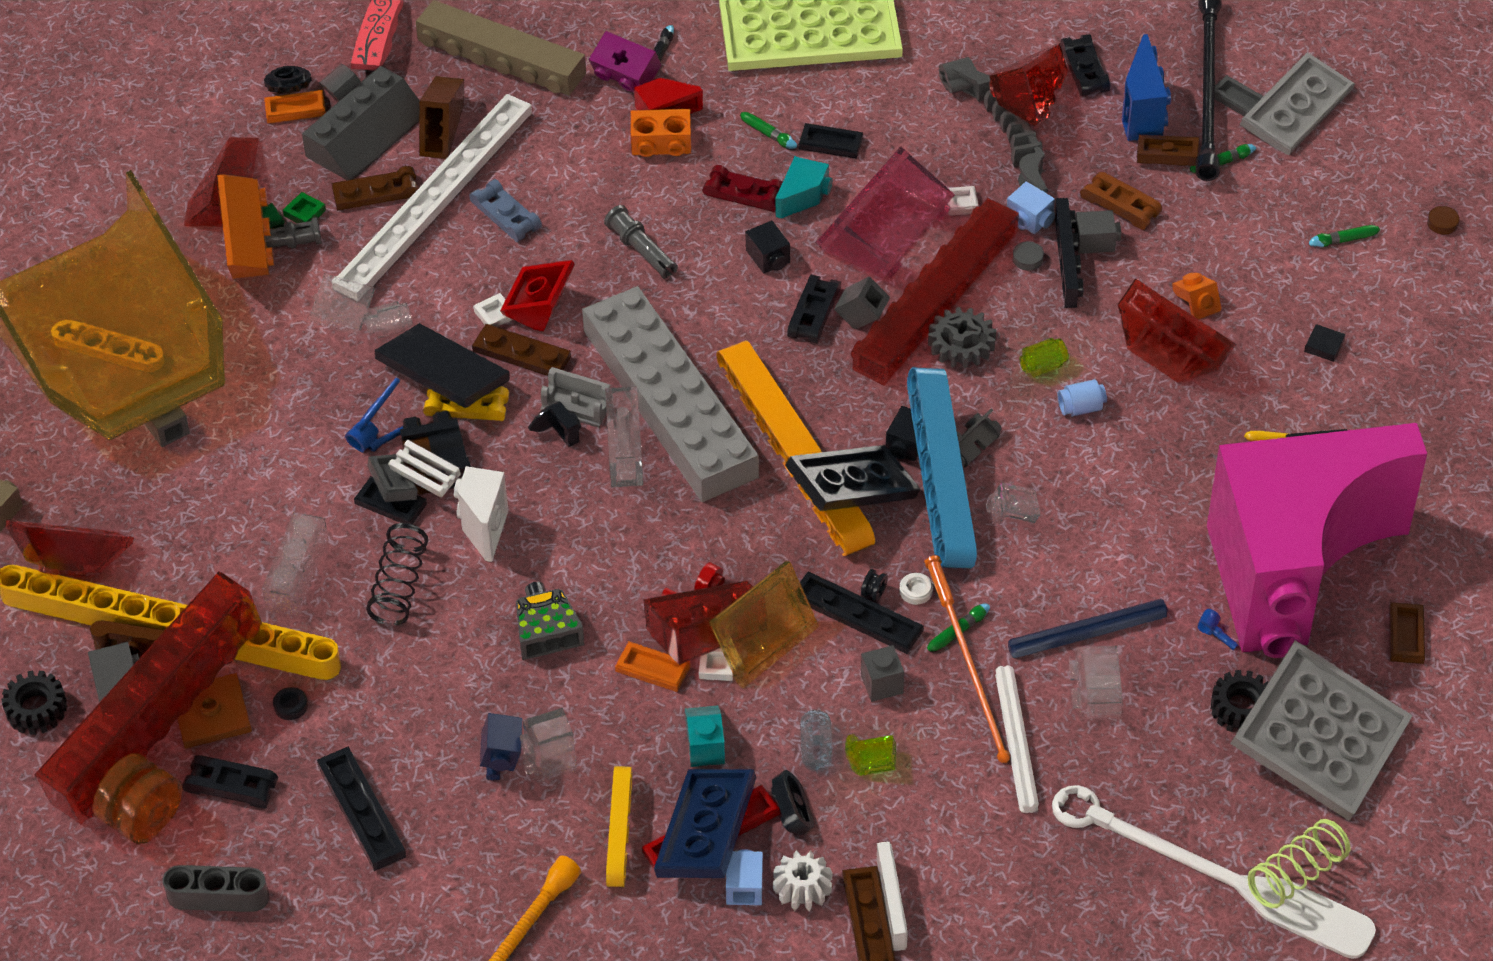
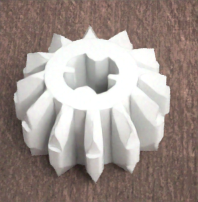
[773,850,833,912]

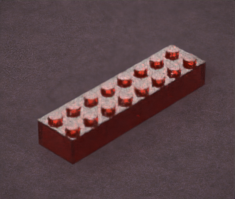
[34,571,262,825]

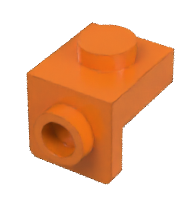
[1172,273,1222,320]

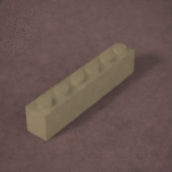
[416,0,586,96]

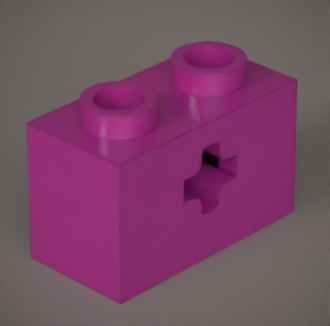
[588,31,662,92]

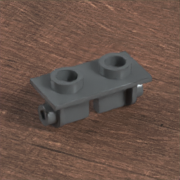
[957,408,1002,467]

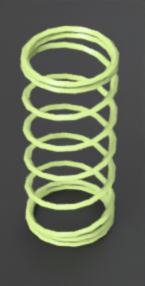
[1247,819,1351,909]

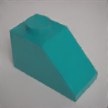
[776,156,833,218]
[684,705,725,767]

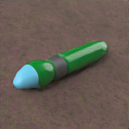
[740,112,798,149]
[1190,144,1256,173]
[1309,225,1380,247]
[927,604,990,652]

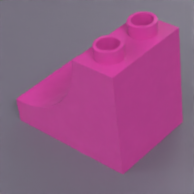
[1207,423,1427,658]

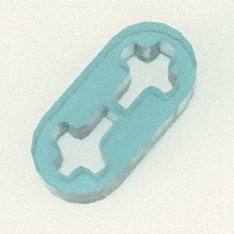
[800,710,832,772]

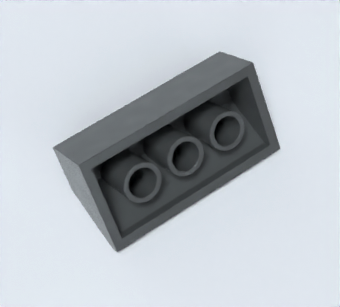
[302,66,420,180]

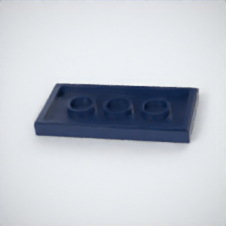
[654,769,756,878]

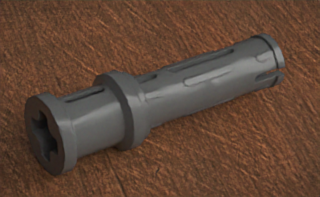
[604,205,678,279]
[265,217,322,249]

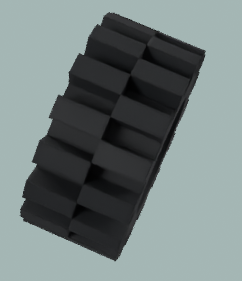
[1211,670,1268,732]
[1,671,67,735]

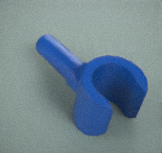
[1198,609,1238,650]

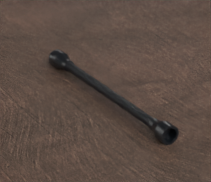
[1195,0,1222,181]

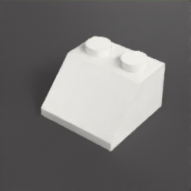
[454,466,508,562]

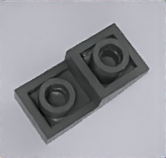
[319,63,361,101]

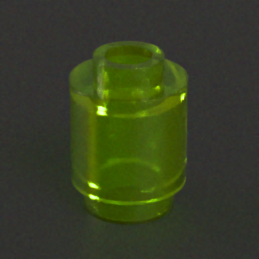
[1019,338,1069,378]

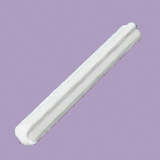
[995,665,1039,813]

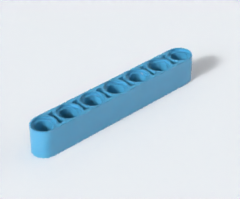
[907,367,977,569]

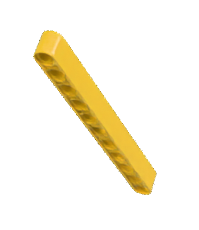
[0,565,341,680]

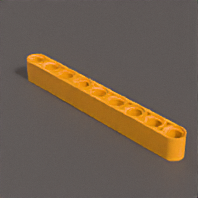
[716,340,875,556]

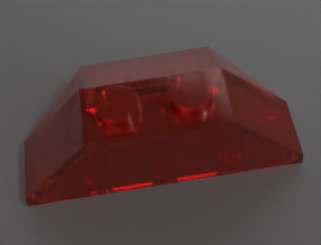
[1118,278,1236,383]
[6,519,134,577]

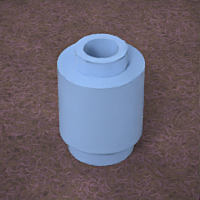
[1057,379,1107,417]

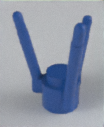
[345,378,403,453]

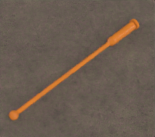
[924,555,1011,763]

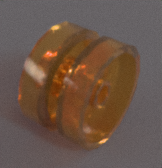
[93,753,183,845]

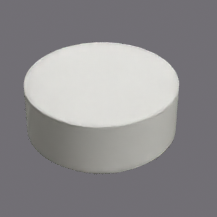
[900,573,933,605]

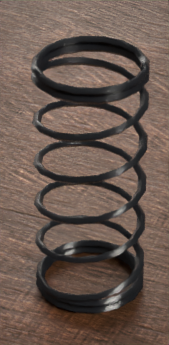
[366,523,429,625]

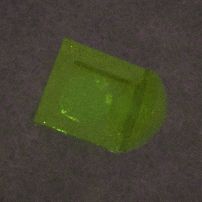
[845,734,897,776]

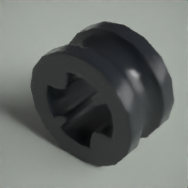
[861,569,888,602]

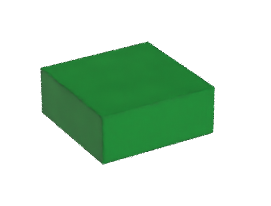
[283,192,326,223]

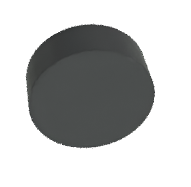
[1013,241,1044,271]

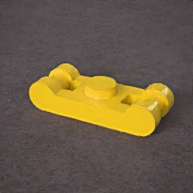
[423,386,509,421]

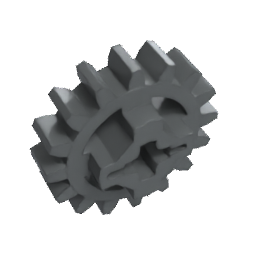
[928,307,996,368]

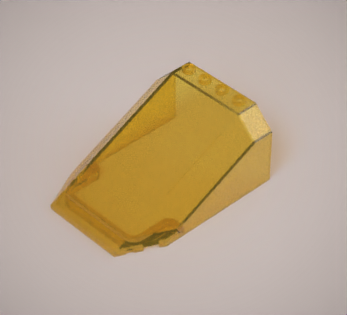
[0,170,225,441]

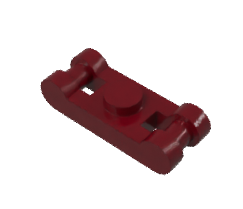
[702,165,783,212]

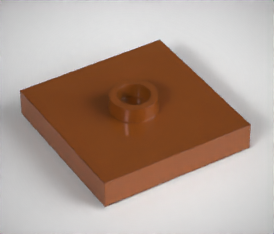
[170,673,252,749]

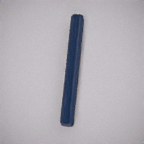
[1008,599,1168,658]

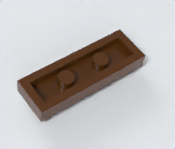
[472,324,571,376]

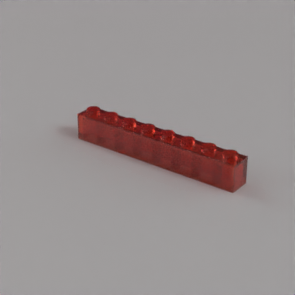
[851,198,1019,386]

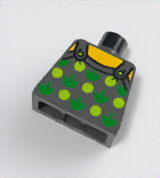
[516,582,584,660]

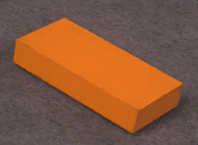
[264,90,326,124]
[615,641,691,692]

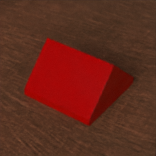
[500,260,575,332]

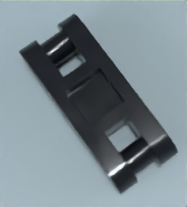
[1060,34,1110,96]
[787,274,841,344]
[182,755,278,809]

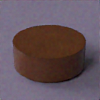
[1427,206,1459,235]

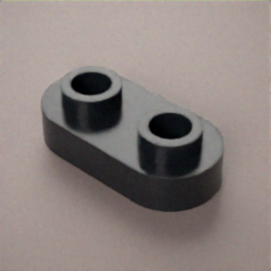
[771,770,815,836]

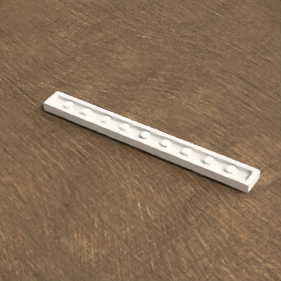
[332,94,532,302]

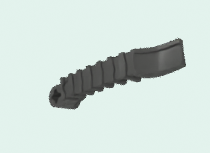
[939,57,1048,193]

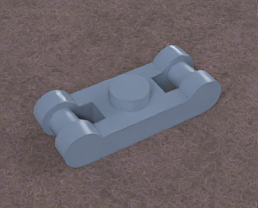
[469,179,542,242]

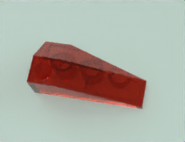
[989,43,1068,126]
[184,137,259,227]

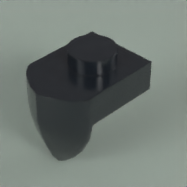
[528,401,581,447]

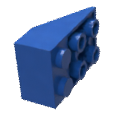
[1121,34,1171,141]

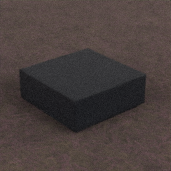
[1304,324,1346,362]

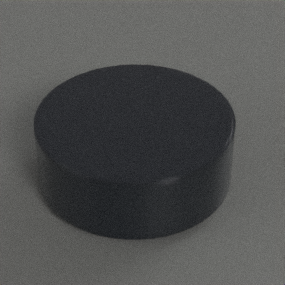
[273,687,308,720]

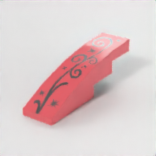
[351,0,404,71]

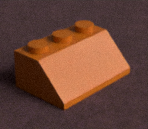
[217,175,274,279]

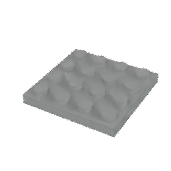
[1230,640,1412,821]

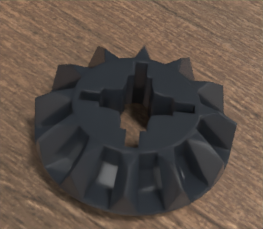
[264,66,312,94]

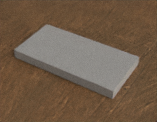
[1240,52,1355,155]

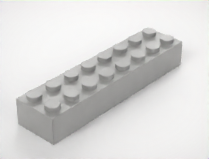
[582,286,759,502]

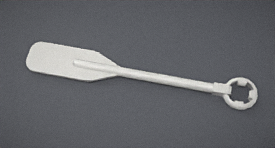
[1052,785,1376,959]

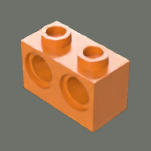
[631,109,691,157]

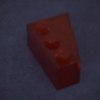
[643,581,767,665]

